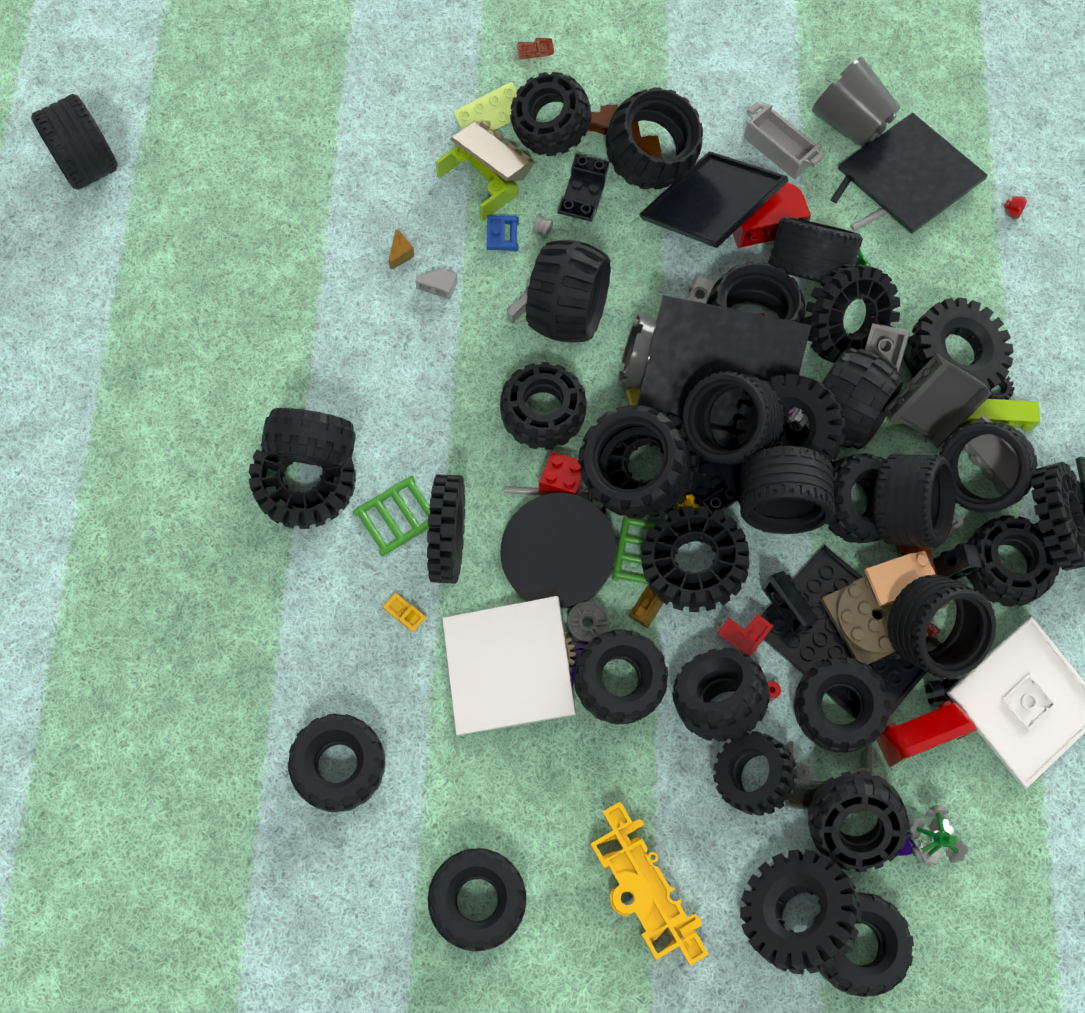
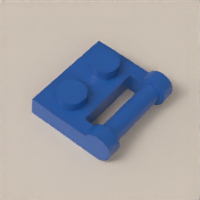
[486,215,519,251]

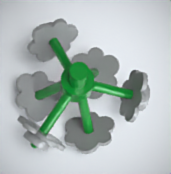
[909,805,969,866]

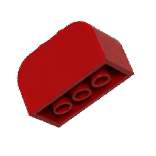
[732,183,811,248]

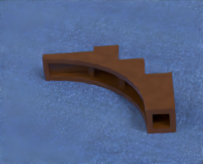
[588,104,663,159]

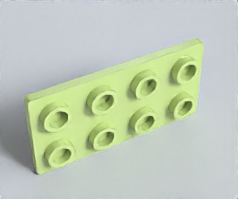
[453,82,517,131]

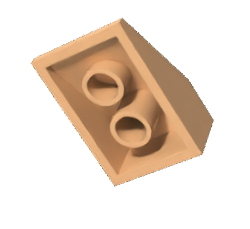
[864,551,935,606]

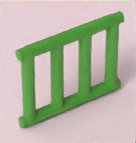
[353,476,430,556]
[612,515,675,584]

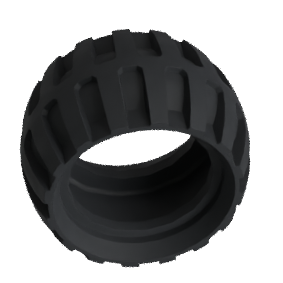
[606,87,703,190]
[526,240,611,343]
[706,262,806,323]

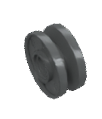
[566,601,609,644]

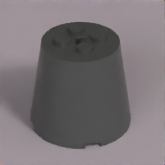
[812,57,900,147]
[618,312,656,388]

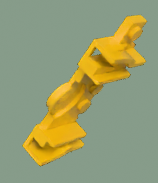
[589,801,709,966]

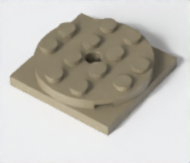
[821,577,929,665]

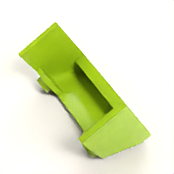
[436,146,518,222]

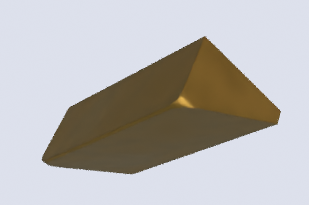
[628,585,664,628]

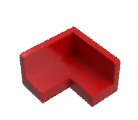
[717,614,773,657]

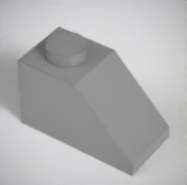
[415,268,458,300]

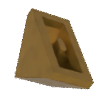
[389,229,414,269]

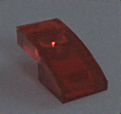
[517,38,554,60]
[927,620,942,639]

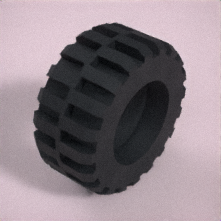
[713,731,798,816]

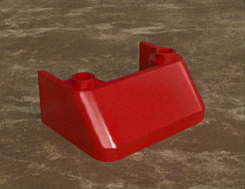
[876,701,977,768]

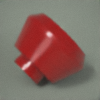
[1004,196,1027,219]

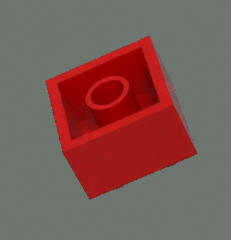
[539,452,583,496]

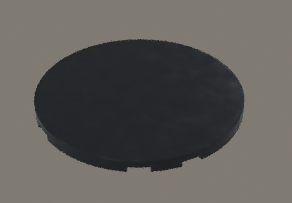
[500,493,617,609]

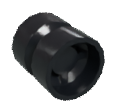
[925,678,958,707]

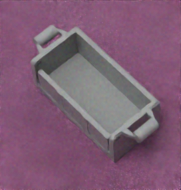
[743,102,823,180]

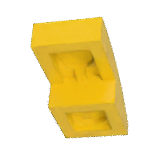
[382,593,426,632]

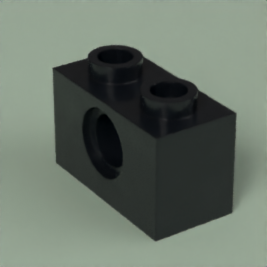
[933,543,982,581]

